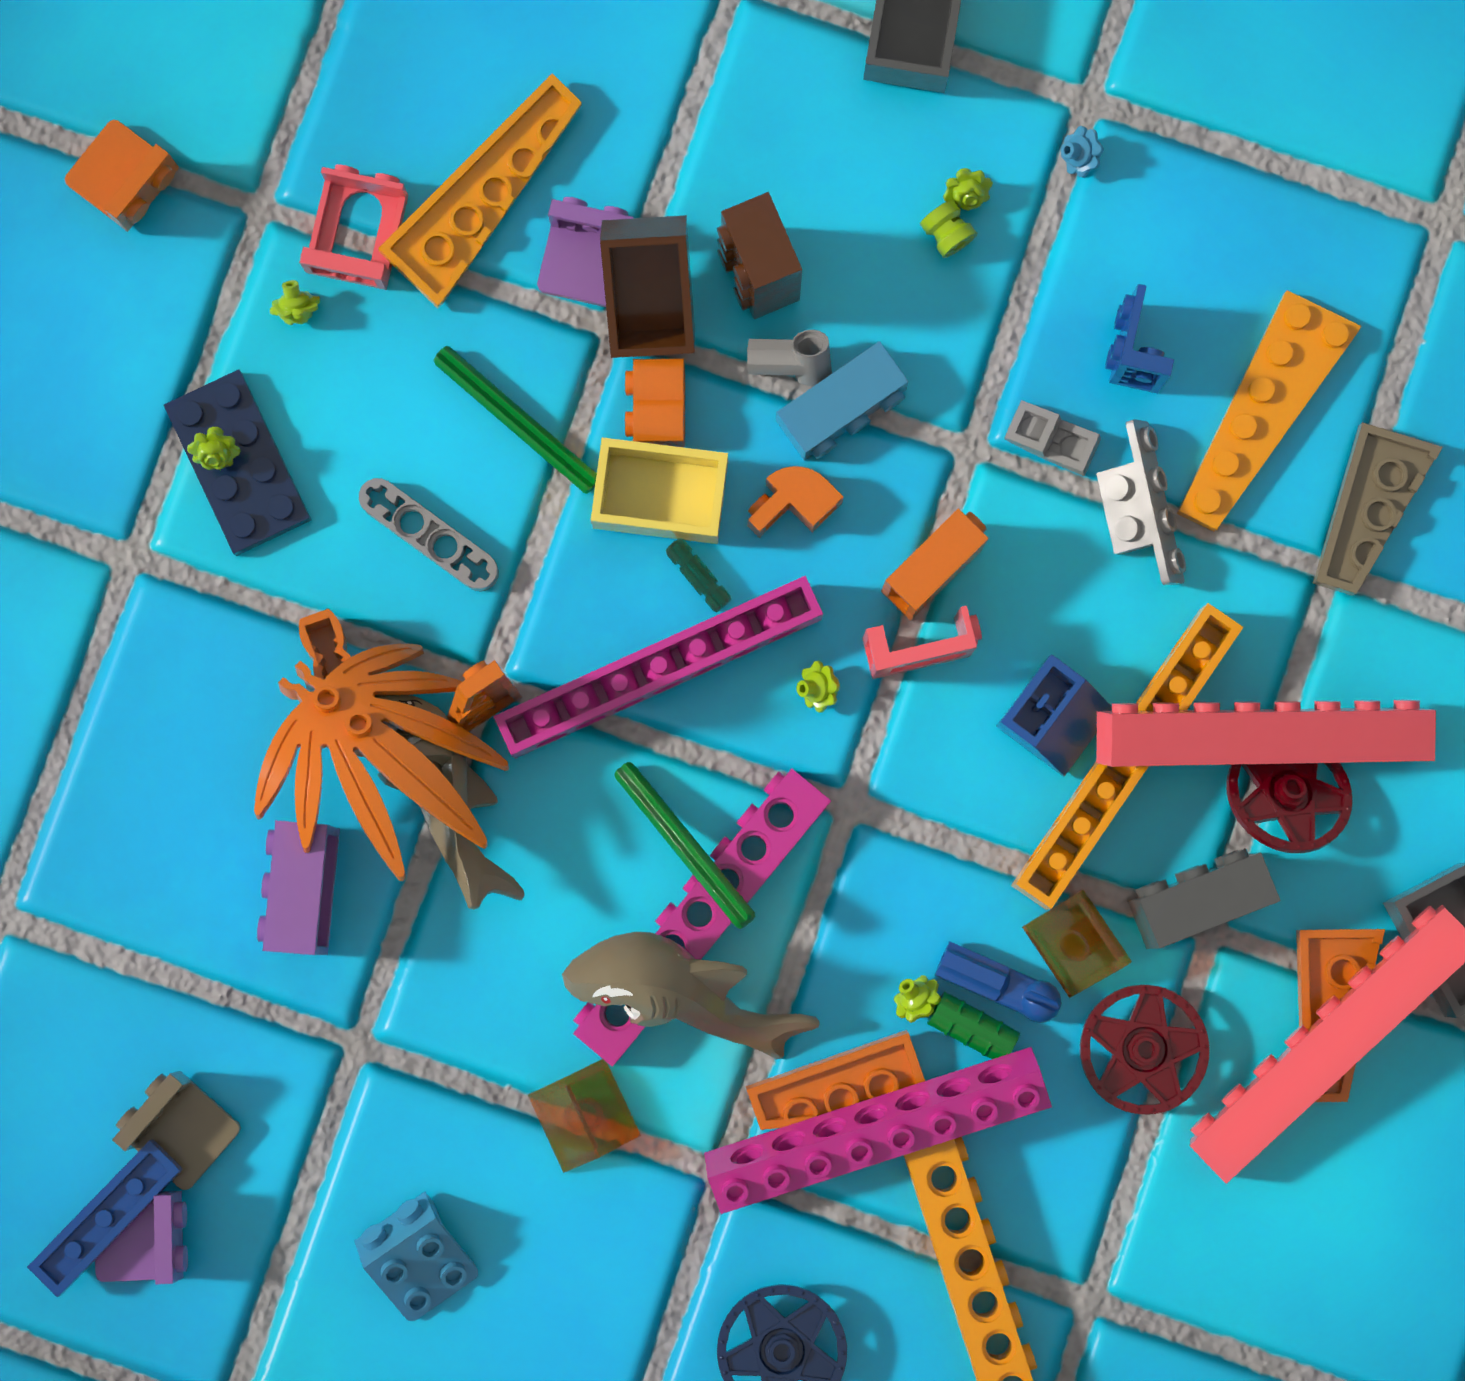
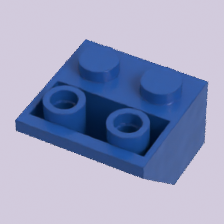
[996,654,1112,777]

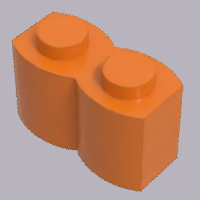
[625,359,685,447]
[299,609,351,679]

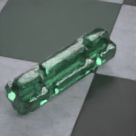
[666,538,731,612]

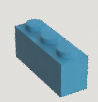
[776,341,909,461]

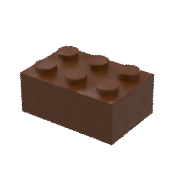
[717,192,802,319]
[600,215,695,358]

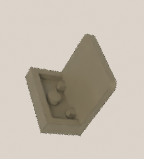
[112,1071,241,1190]

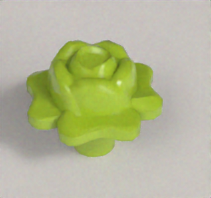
[943,168,993,211]
[270,280,320,325]
[187,427,240,470]
[796,661,840,713]
[894,975,941,1023]

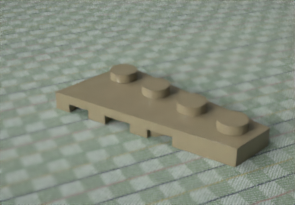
[1313,422,1443,596]

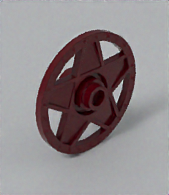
[1227,763,1352,853]
[1080,985,1209,1115]

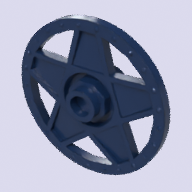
[717,1284,847,1381]

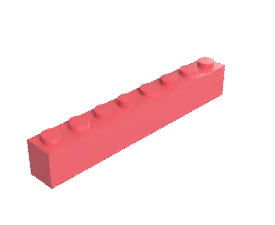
[1096,700,1436,767]
[1189,905,1465,1184]

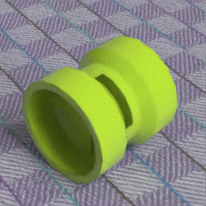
[920,200,978,258]

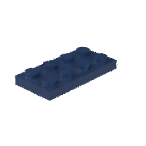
[164,369,312,556]

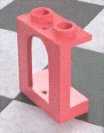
[299,165,409,290]
[863,606,982,679]

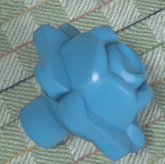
[1061,126,1104,178]

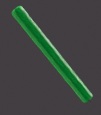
[434,346,597,494]
[614,762,755,929]

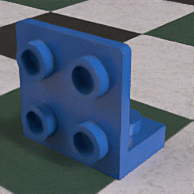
[1105,284,1174,394]

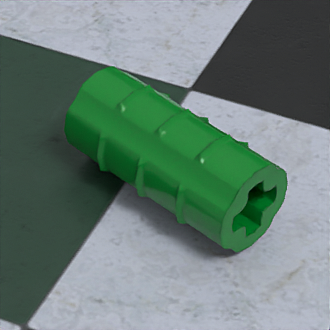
[927,992,1020,1059]

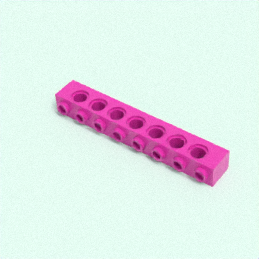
[494,575,823,759]
[573,768,831,1067]
[704,1047,1052,1214]

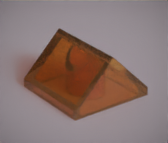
[1022,889,1132,998]
[528,1059,641,1173]

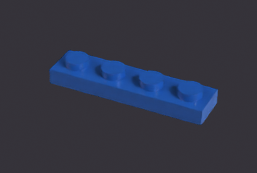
[27,1139,183,1298]

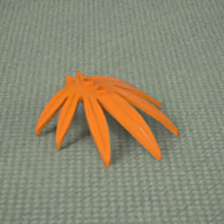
[254,644,509,881]

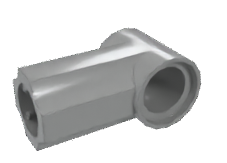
[747,330,832,386]

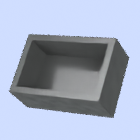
[863,0,961,93]
[1128,848,1281,949]
[1383,863,1465,1018]

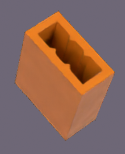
[881,508,989,621]

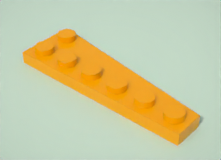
[378,73,582,309]
[1176,290,1361,532]

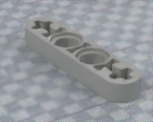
[359,478,499,591]

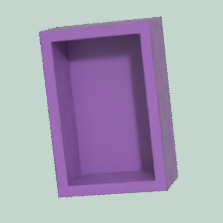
[257,820,340,955]

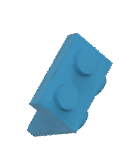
[354,1192,478,1321]

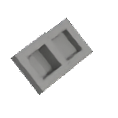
[1004,400,1101,476]

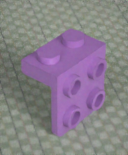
[537,197,634,307]
[95,1191,188,1284]

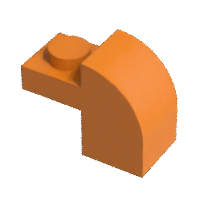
[748,466,843,538]

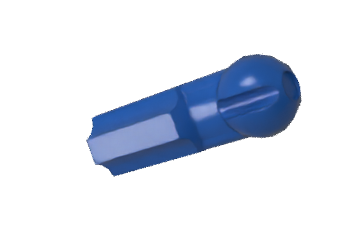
[935,941,1062,1023]

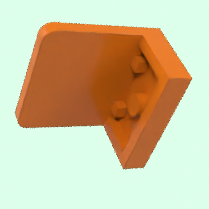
[65,120,179,232]

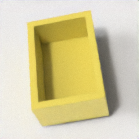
[591,437,728,544]

